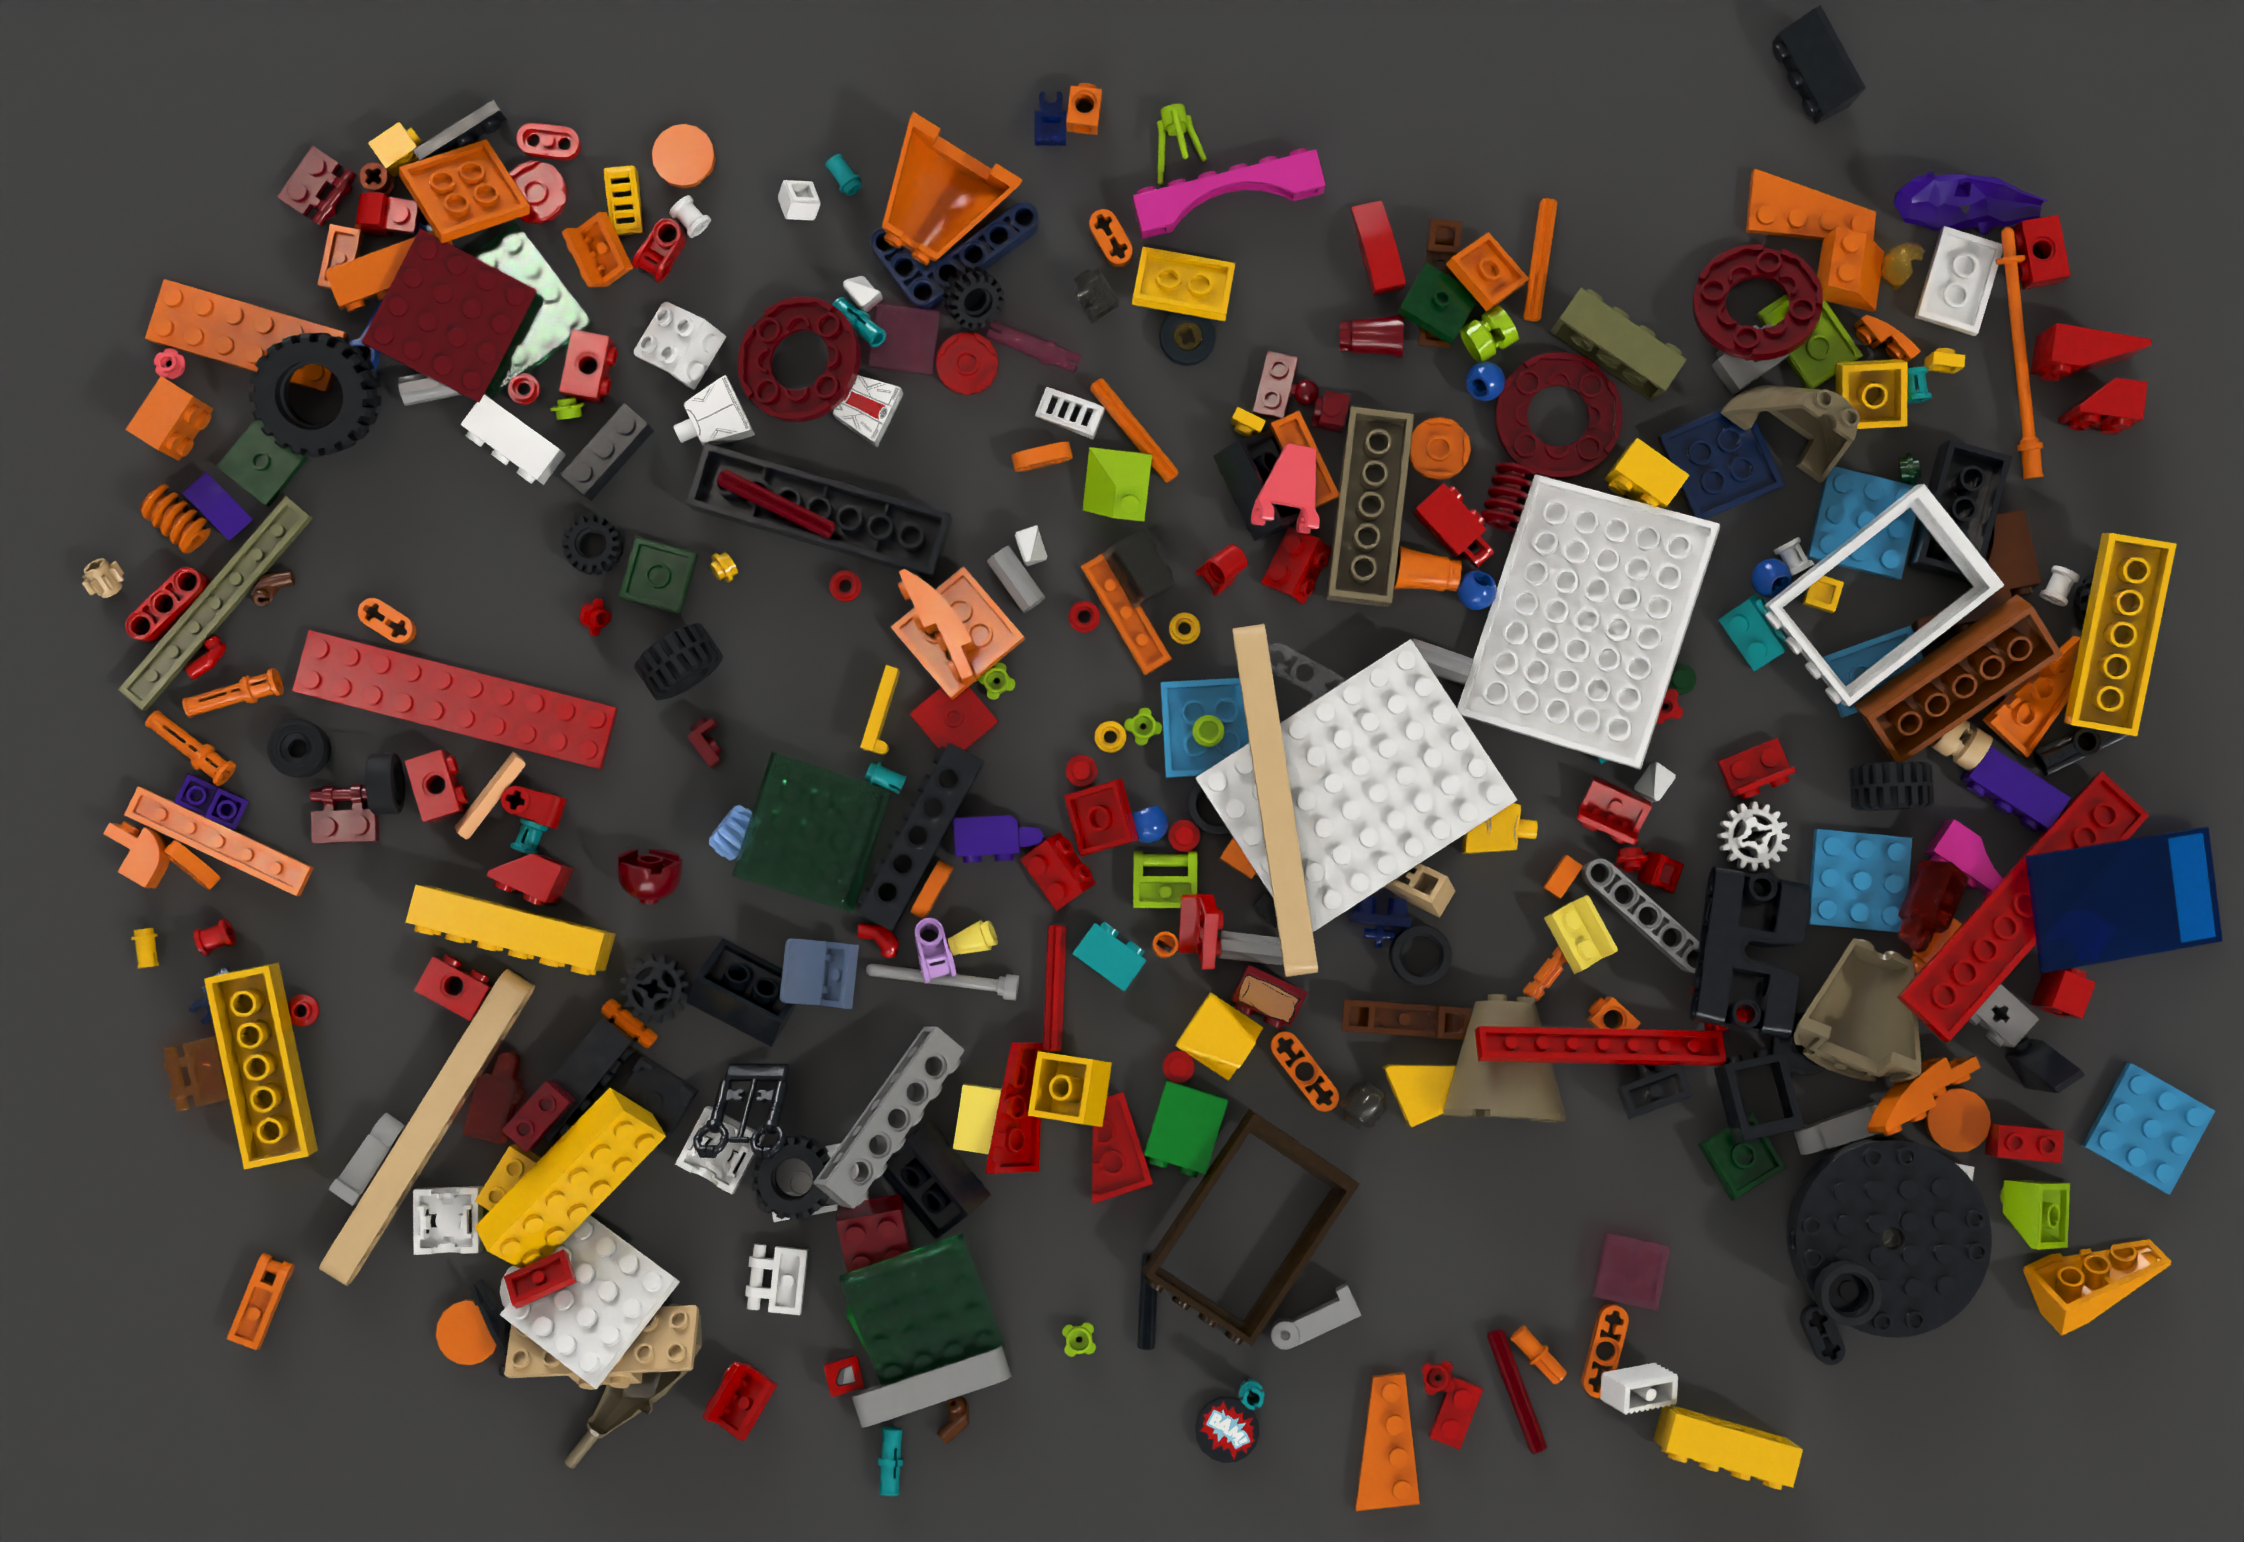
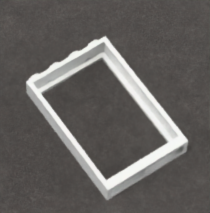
[1764,484,2004,706]

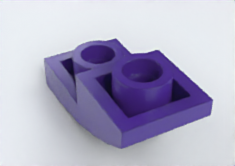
[182,472,253,541]
[174,773,249,830]

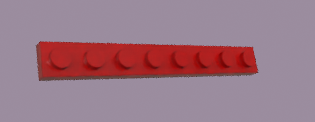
[1475,1026,1727,1066]

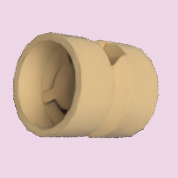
[1930,720,1993,771]

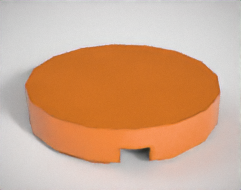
[652,124,716,189]
[1409,417,1471,481]
[1924,1088,1991,1152]
[436,1299,497,1365]

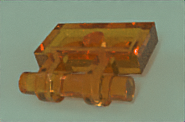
[163,1036,229,1112]

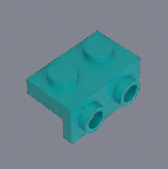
[1718,594,1790,672]

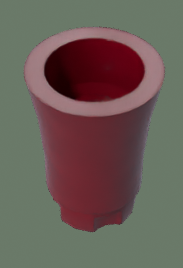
[1340,315,1404,359]

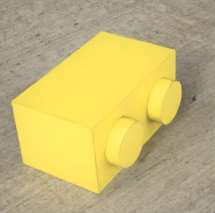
[953,1083,1002,1154]

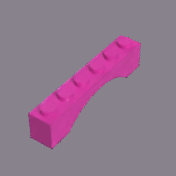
[1132,148,1326,240]
[1924,819,2115,962]

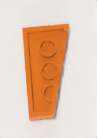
[1982,636,2081,758]

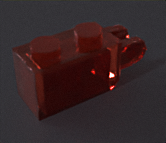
[1898,861,1969,953]
[462,1051,525,1144]

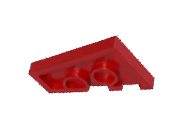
[1092,1091,1153,1204]

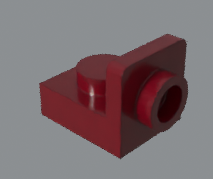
[687,717,723,769]

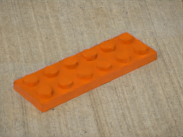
[145,279,348,394]

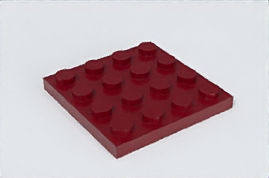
[362,229,537,403]

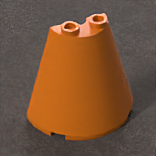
[882,112,1023,265]

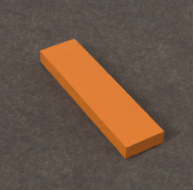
[1081,550,1172,676]

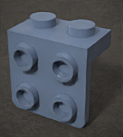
[780,938,859,1009]

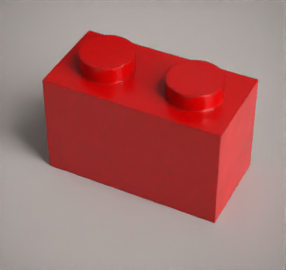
[2031,966,2096,1019]

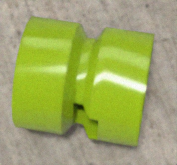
[1459,305,1519,363]

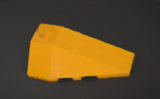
[2023,1239,2171,1336]

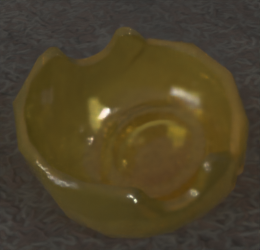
[1880,242,1925,292]

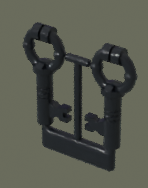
[693,1063,789,1159]

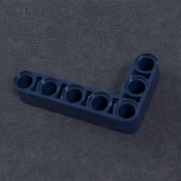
[871,202,1039,312]

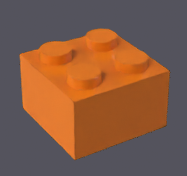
[125,376,214,461]

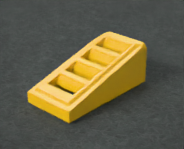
[604,166,644,236]

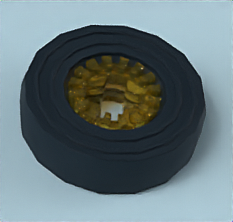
[1159,312,1216,366]

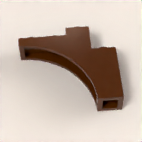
[1911,509,2042,638]

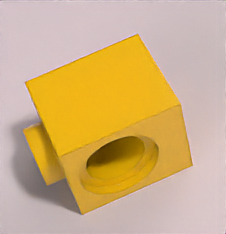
[368,122,423,177]

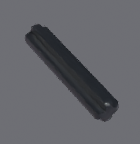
[1137,1253,1157,1350]

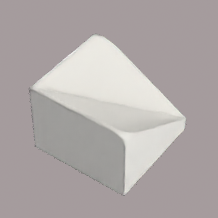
[778,180,821,220]
[843,276,883,312]
[1015,525,1047,566]
[1634,762,1676,802]

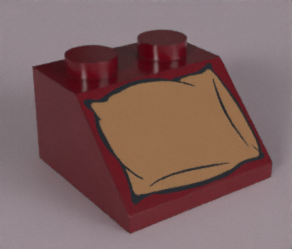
[1230,965,1308,1030]

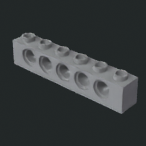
[813,1026,965,1209]

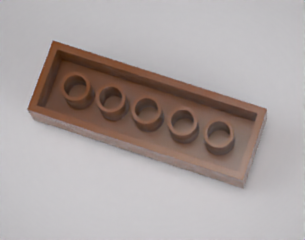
[1854,594,2063,762]

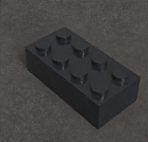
[1907,439,2012,583]

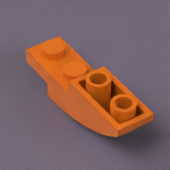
[897,569,978,686]
[1866,1056,1981,1136]

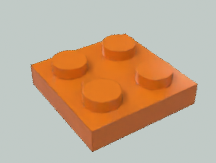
[1446,232,1529,312]

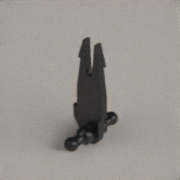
[470,1279,511,1377]

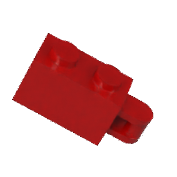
[1413,483,1494,568]

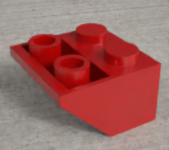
[2058,378,2148,435]
[486,854,574,906]

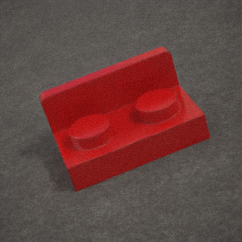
[1717,738,1796,800]

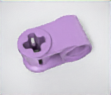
[915,918,956,984]

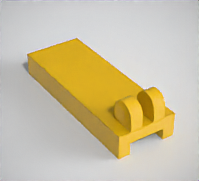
[860,665,900,755]

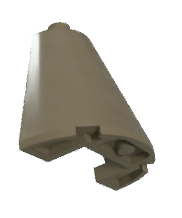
[1721,385,1860,483]
[1794,938,1922,1083]
[1443,994,1566,1123]

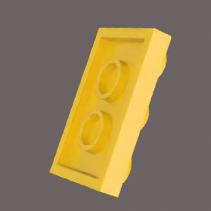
[1132,247,1236,321]

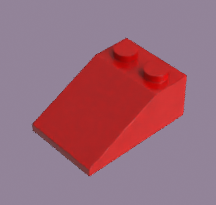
[2030,323,2152,382]

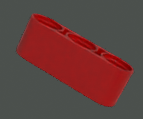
[125,567,210,643]

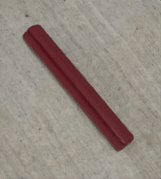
[717,469,836,539]
[1487,1329,1547,1454]

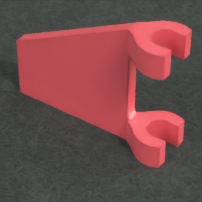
[1251,443,1320,534]

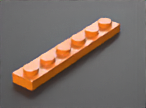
[124,786,314,896]

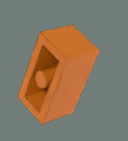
[1541,855,1583,899]

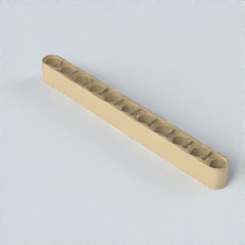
[1232,624,1318,977]
[319,969,535,1286]

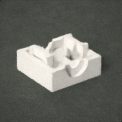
[675,1106,765,1194]
[413,1186,483,1255]

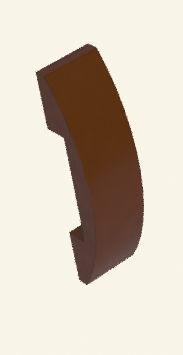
[1418,218,1463,349]
[1341,999,1471,1040]

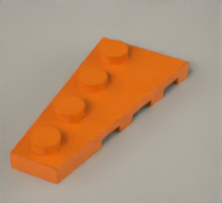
[1746,168,1876,241]
[1355,1372,1420,1511]

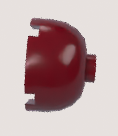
[618,849,682,904]

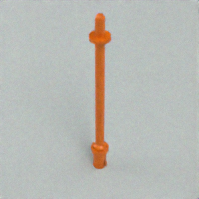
[1995,227,2044,479]

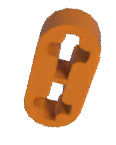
[1089,209,1133,268]
[1011,442,1073,472]
[358,598,416,645]
[163,840,221,891]
[910,860,954,919]

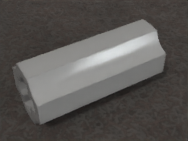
[398,373,461,406]
[987,545,1045,614]
[1412,638,1473,685]
[1218,931,1283,966]

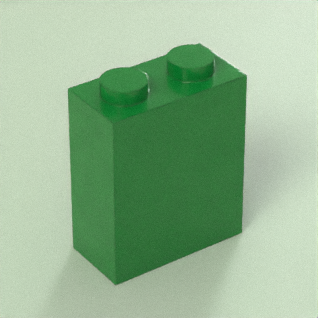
[1144,1080,1228,1178]

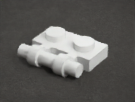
[745,1244,809,1315]

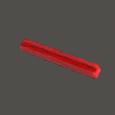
[1043,925,1067,1052]

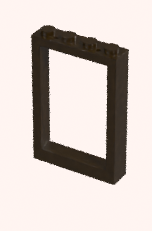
[1141,1109,1359,1346]

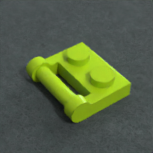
[1133,851,1198,908]

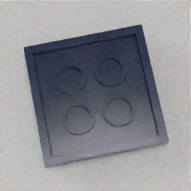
[1658,409,1785,520]

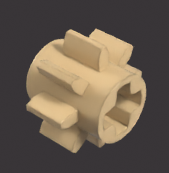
[82,558,124,598]

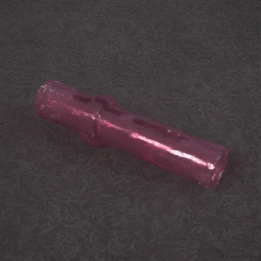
[987,320,1082,374]

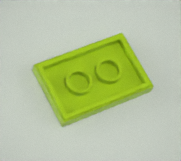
[1756,294,1863,389]

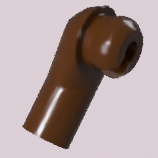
[252,570,295,607]
[937,1396,969,1444]

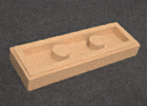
[454,752,525,840]

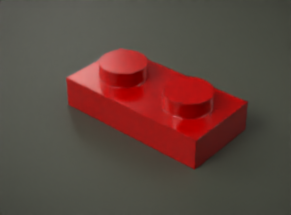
[504,1249,577,1309]
[1428,1376,1483,1450]

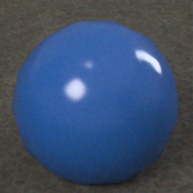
[1465,361,1505,401]
[1751,558,1792,599]
[1456,570,1497,610]
[1132,805,1168,843]

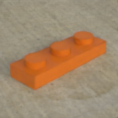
[1270,411,1339,508]

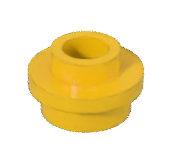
[710,552,738,583]
[1169,613,1201,645]
[1095,721,1126,753]

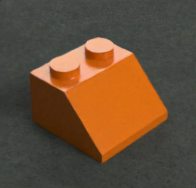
[1817,227,1884,312]

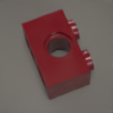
[502,1079,577,1152]

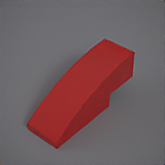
[1350,200,1406,296]

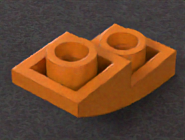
[1853,315,1921,362]

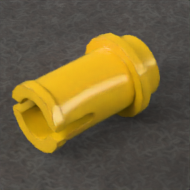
[131,928,159,968]

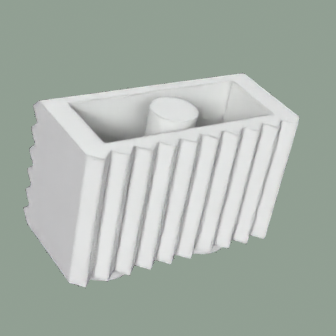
[1600,1363,1678,1415]

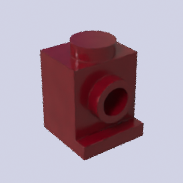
[1310,391,1350,433]

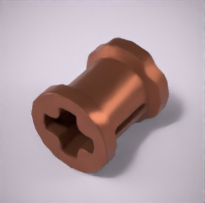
[359,162,395,197]

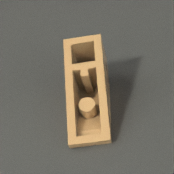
[1384,864,1455,918]

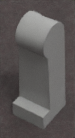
[1793,1101,1883,1155]
[328,1113,406,1206]
[1271,1282,1362,1350]

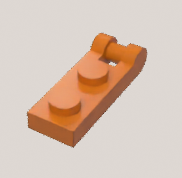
[226,1253,294,1351]

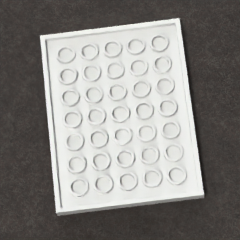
[1457,474,1720,770]
[1195,639,1517,932]

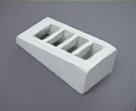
[1035,387,1105,440]

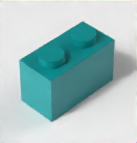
[1072,922,1147,991]

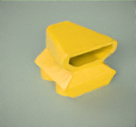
[1175,992,1264,1081]

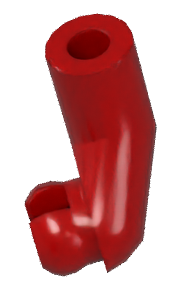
[185,635,226,679]
[857,923,899,958]

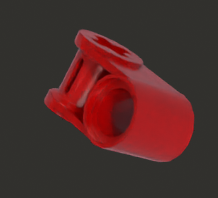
[632,219,686,283]
[1195,544,1248,597]
[501,786,567,829]

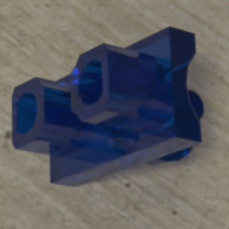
[1350,896,1411,948]

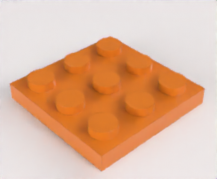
[399,139,530,243]
[891,566,1025,700]

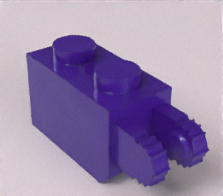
[953,815,1045,863]

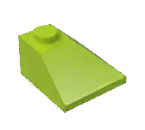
[1082,447,1152,522]
[2000,1180,2070,1250]

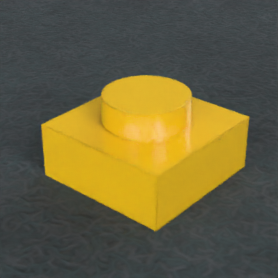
[1924,348,1966,374]
[1231,407,1266,437]
[1802,576,1844,613]

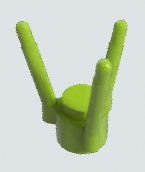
[1157,104,1207,185]

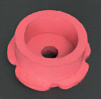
[154,348,185,379]

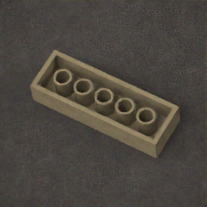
[1326,406,1414,608]

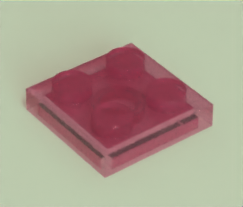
[869,303,941,376]
[1592,1232,1671,1311]

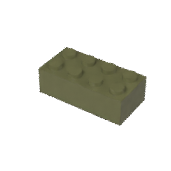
[1549,288,1687,403]

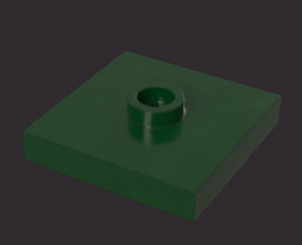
[1397,262,1477,345]
[216,420,308,507]
[618,536,698,615]
[1698,1112,1787,1201]

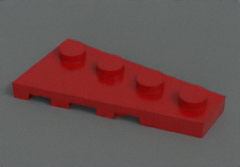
[985,1042,1043,1174]

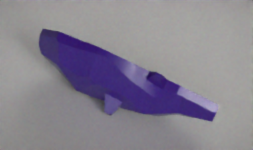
[1893,172,2048,235]

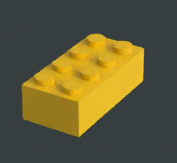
[1653,1405,1803,1490]

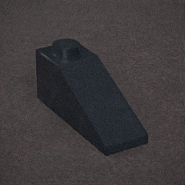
[2005,1037,2085,1093]

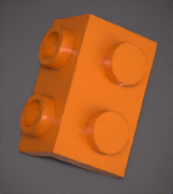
[562,212,633,287]

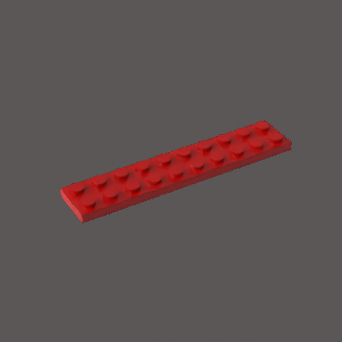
[292,630,618,770]
[1897,771,2149,1043]

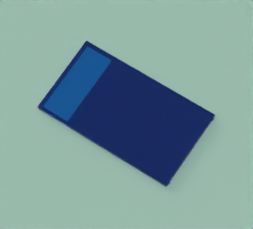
[2026,827,2223,973]

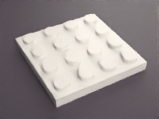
[500,1215,680,1389]

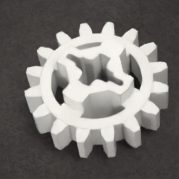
[1717,802,1790,871]

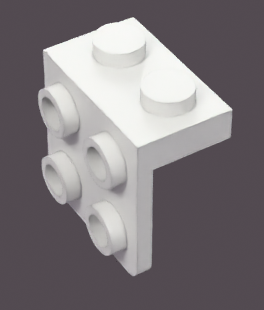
[634,302,727,390]

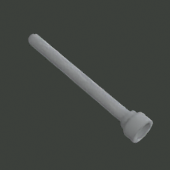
[866,964,1019,1001]

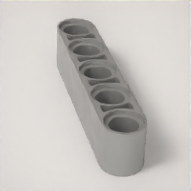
[1581,859,1699,973]
[851,1345,1012,1428]

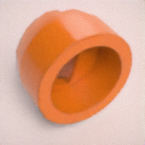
[1152,931,1178,958]

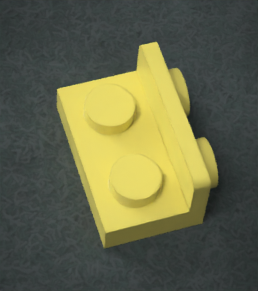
[1544,895,1618,974]

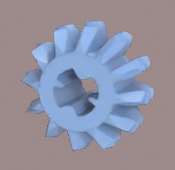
[709,805,761,860]

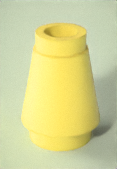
[948,920,998,956]

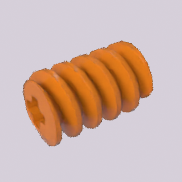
[140,484,211,554]

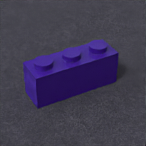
[1960,746,2071,832]

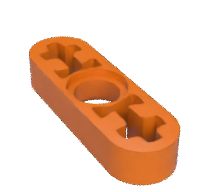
[1270,1031,1339,1112]
[1581,1303,1629,1398]

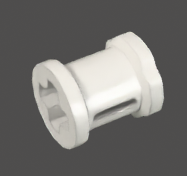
[669,195,711,238]
[1773,537,1814,576]
[2039,565,2080,606]

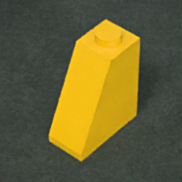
[1382,1064,1456,1128]

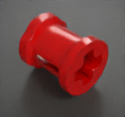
[193,918,236,956]

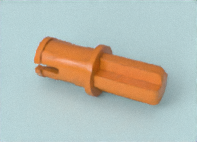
[1510,1325,1567,1385]

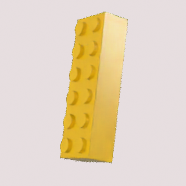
[2064,533,2177,736]
[405,885,616,976]
[204,962,318,1170]
[475,1088,666,1269]

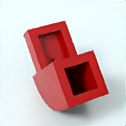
[355,192,421,237]

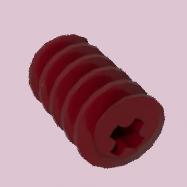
[1480,462,1536,532]

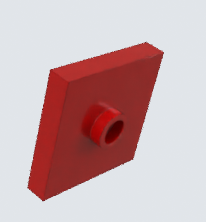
[909,687,999,750]
[1064,778,1139,857]

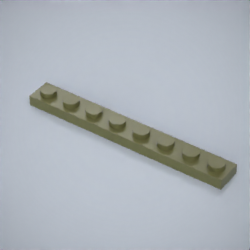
[118,496,313,711]

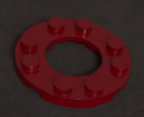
[1693,244,1823,361]
[738,297,861,422]
[1494,352,1623,479]

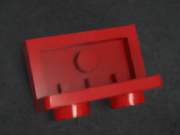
[1261,527,1331,604]
[1576,777,1652,845]
[1020,832,1096,911]
[1178,894,1223,970]
[702,1361,778,1441]

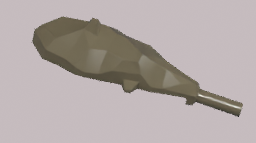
[564,1303,702,1469]

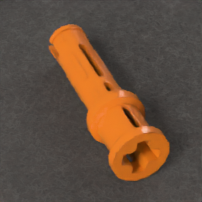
[182,668,284,718]
[145,710,236,786]

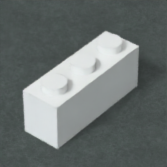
[461,395,566,485]

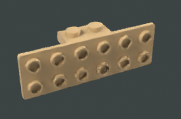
[504,1305,699,1390]

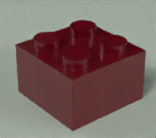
[836,1194,913,1280]

